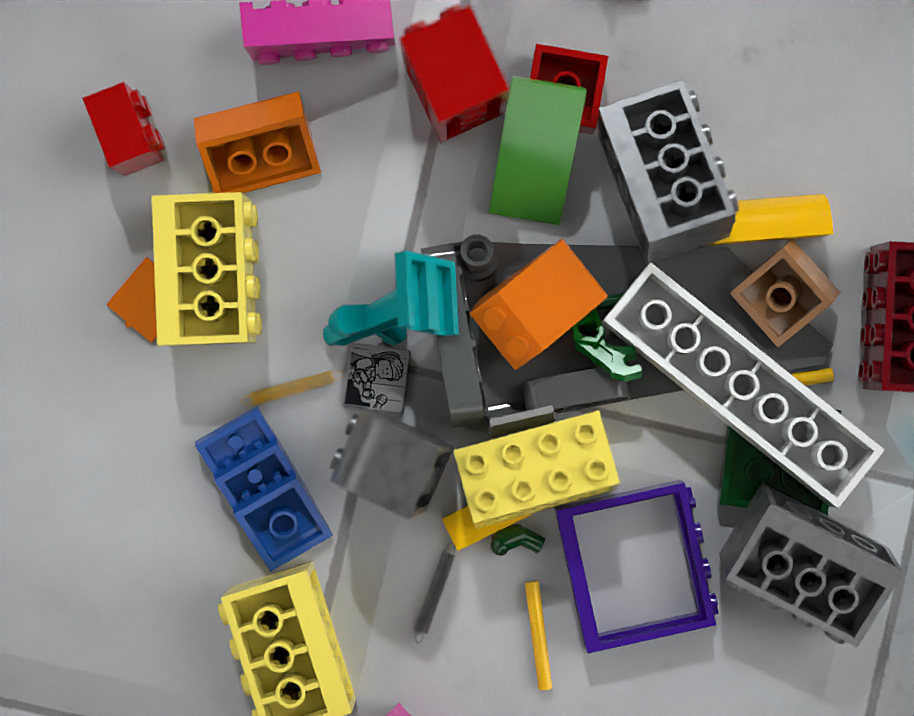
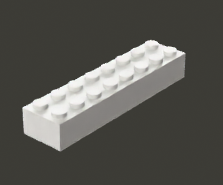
[602,262,885,508]

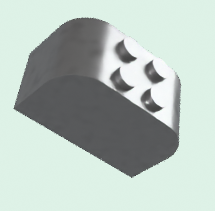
[330,409,455,519]

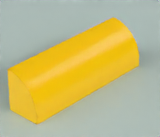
[705,194,833,246]

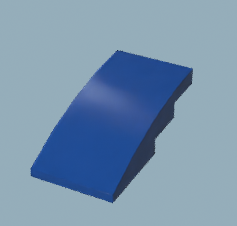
[195,406,333,572]

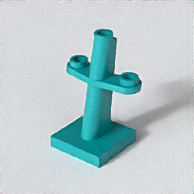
[323,250,459,346]

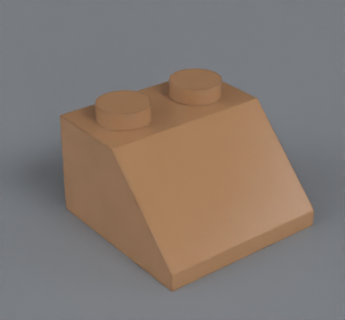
[730,238,841,347]

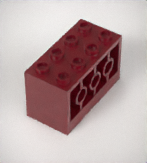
[858,241,914,392]

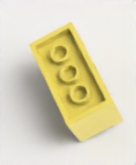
[152,192,262,346]
[454,410,620,529]
[218,561,356,716]

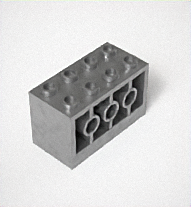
[598,80,739,265]
[719,481,904,647]

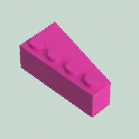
[239,0,395,65]

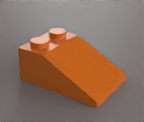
[469,238,608,370]

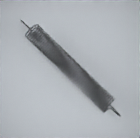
[414,542,456,644]

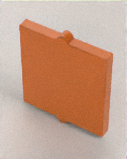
[106,257,157,343]

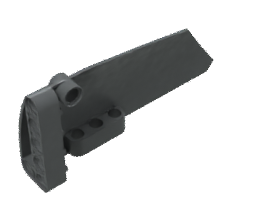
[421,234,834,428]

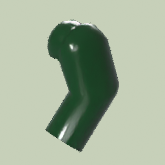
[490,524,546,556]

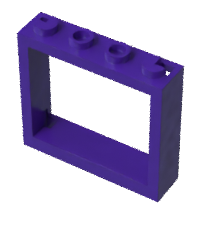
[554,480,719,654]

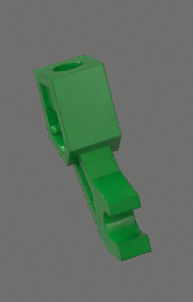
[571,307,642,382]

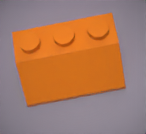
[193,91,321,193]

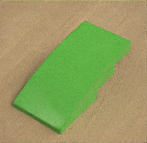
[489,76,586,225]

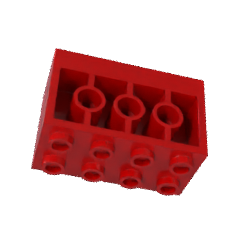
[399,4,510,144]

